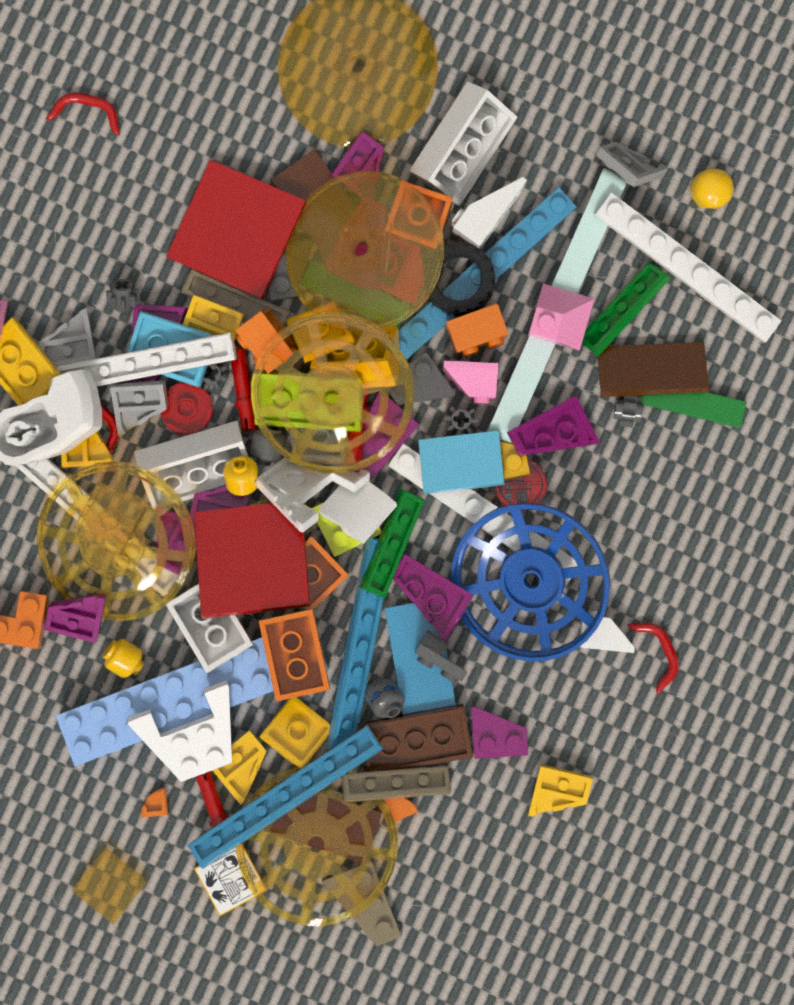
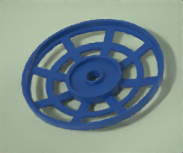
[450,502,611,662]

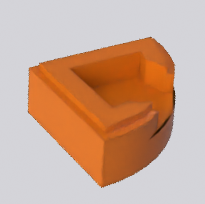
[141,788,169,818]
[384,798,418,822]

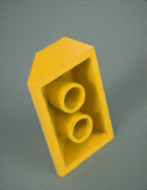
[310,326,400,388]

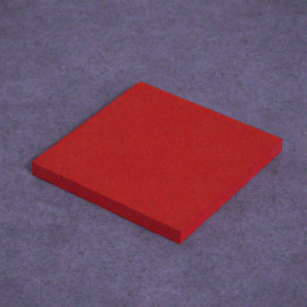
[166,160,307,300]
[194,503,310,619]

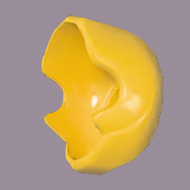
[690,168,734,209]

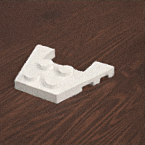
[256,453,370,533]
[127,680,232,782]

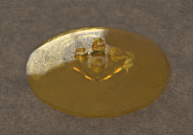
[278,0,438,148]
[286,171,444,332]

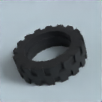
[423,242,495,316]

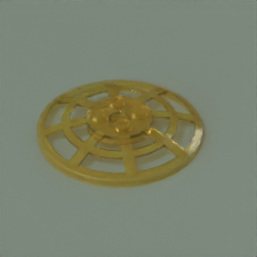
[251,312,414,474]
[37,461,195,621]
[236,764,398,926]

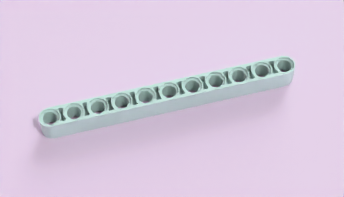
[487,168,626,444]

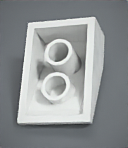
[451,177,527,249]
[166,584,253,674]

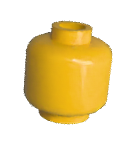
[223,456,259,496]
[102,639,144,679]

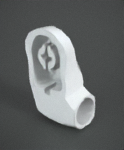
[0,370,102,466]

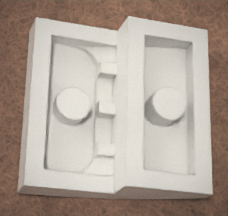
[318,482,397,544]

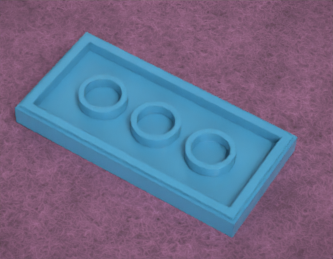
[385,603,456,714]

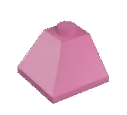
[528,284,594,351]
[443,361,498,404]

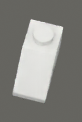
[580,610,635,653]

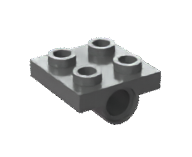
[415,631,467,682]

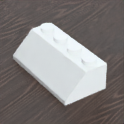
[409,82,517,206]
[134,421,249,510]

